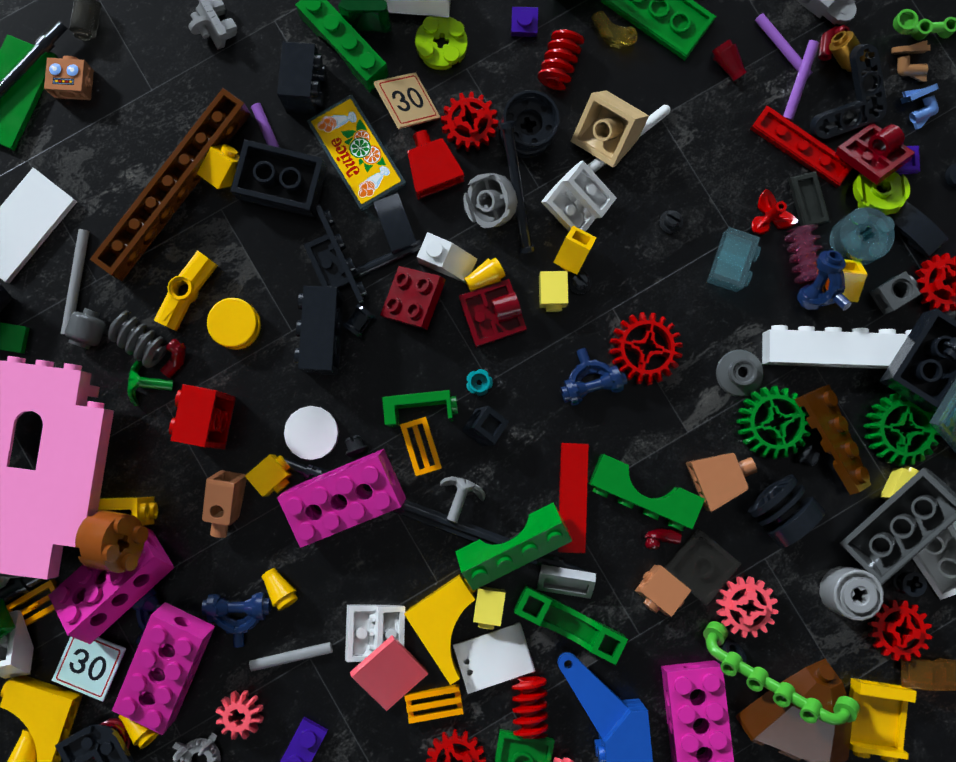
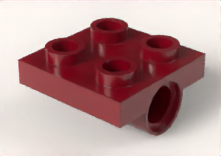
[835,123,915,185]
[380,266,446,330]
[458,279,527,348]

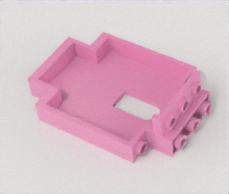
[0,356,114,580]

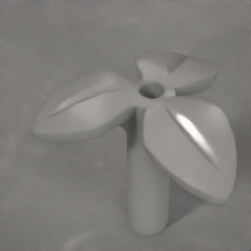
[440,476,485,523]

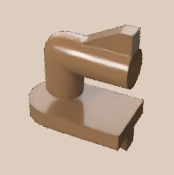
[891,40,930,82]

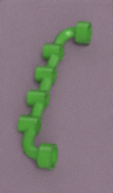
[893,9,956,40]
[703,621,860,725]

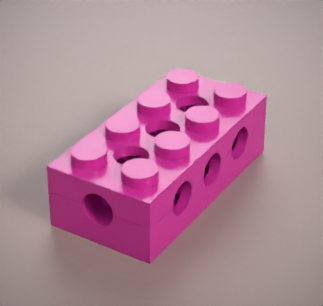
[277,449,406,548]
[48,527,175,644]
[112,602,215,735]
[661,660,734,762]

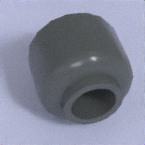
[65,308,106,350]

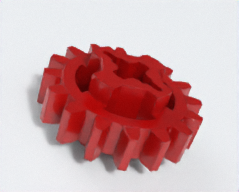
[441,92,498,152]
[915,253,956,313]
[867,600,933,661]
[426,729,486,762]

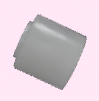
[819,566,884,621]

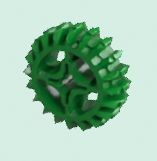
[737,386,811,459]
[863,393,942,466]

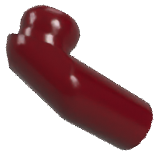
[818,25,850,61]
[160,339,186,379]
[645,528,682,550]

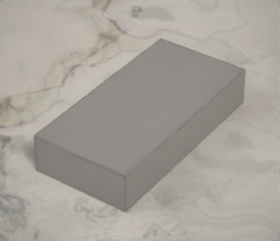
[537,565,596,599]

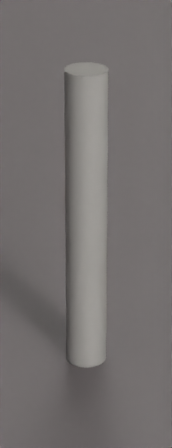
[249,642,333,672]

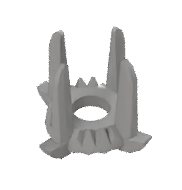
[172,733,221,762]

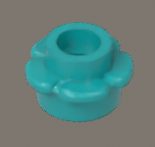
[466,369,493,396]

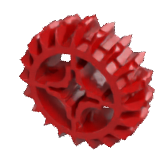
[609,312,683,385]

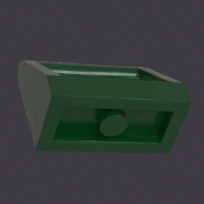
[338,0,392,33]

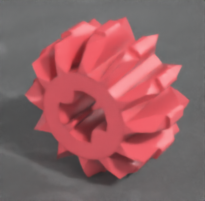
[216,690,264,740]

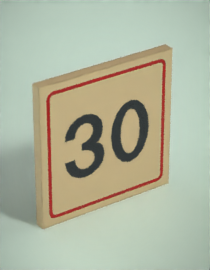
[373,72,440,129]

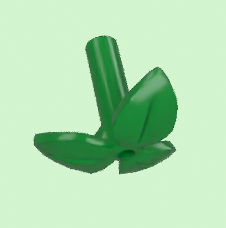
[127,361,173,406]

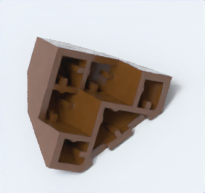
[735,658,852,762]

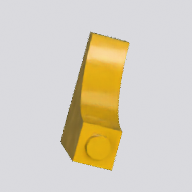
[404,574,477,685]
[0,675,83,762]

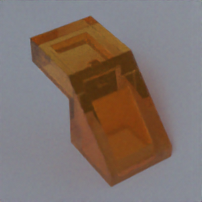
[901,658,956,691]

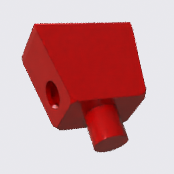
[407,130,464,199]

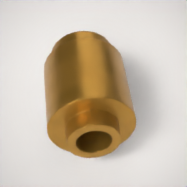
[829,31,866,72]

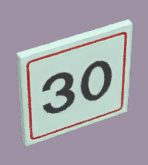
[51,636,126,702]

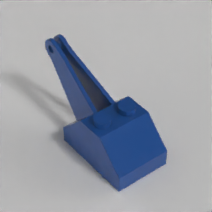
[557,652,653,762]

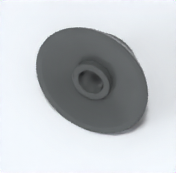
[716,350,764,397]

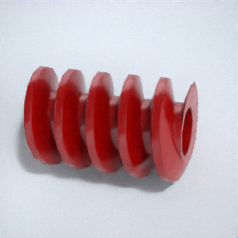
[537,29,585,90]
[512,676,548,739]

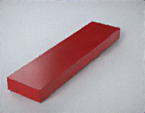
[750,106,853,188]
[557,443,589,553]

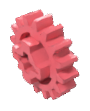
[716,576,778,638]

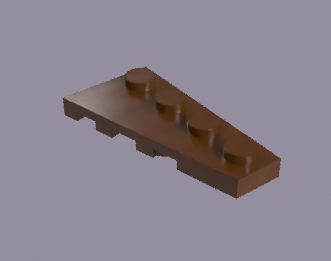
[794,384,871,495]

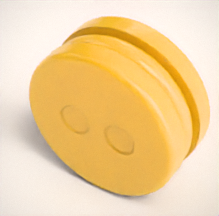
[207,298,261,350]

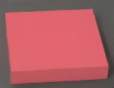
[350,635,428,711]

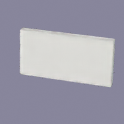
[0,168,77,283]

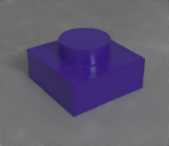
[511,7,538,37]

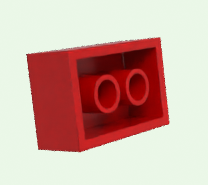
[169,384,236,449]

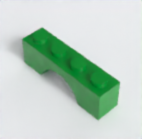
[295,0,389,92]
[588,454,705,531]
[455,502,572,591]
[514,585,628,665]

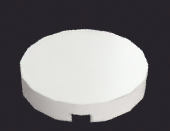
[284,406,339,460]

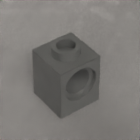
[869,271,921,315]

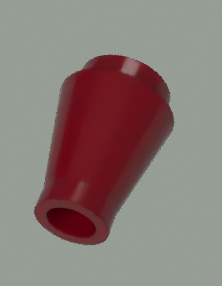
[712,39,747,81]

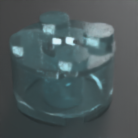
[830,207,895,266]

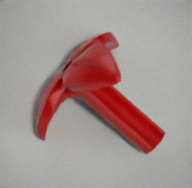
[751,189,798,234]

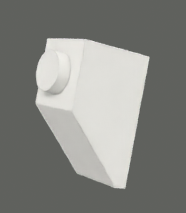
[417,232,477,283]
[0,610,34,679]

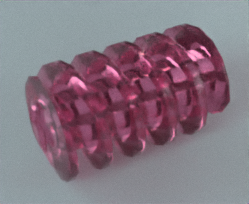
[785,224,823,284]

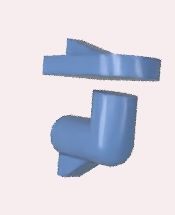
[901,84,939,130]

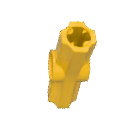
[154,251,218,331]

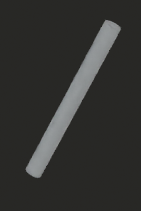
[61,229,90,335]

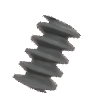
[108,310,168,368]

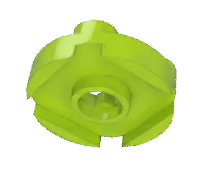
[415,16,468,70]
[853,172,910,215]

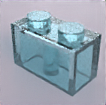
[707,227,761,292]

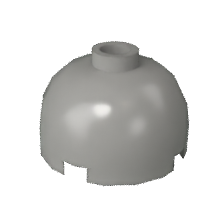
[463,173,518,228]

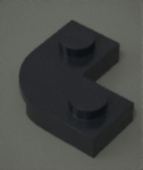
[55,724,135,762]

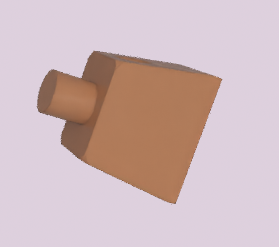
[686,453,757,511]
[202,470,247,538]

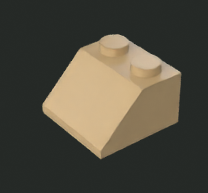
[571,90,649,167]

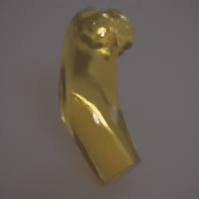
[591,11,637,46]

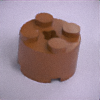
[75,510,148,573]

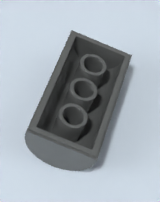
[840,467,956,585]

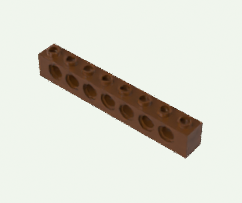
[90,88,251,281]

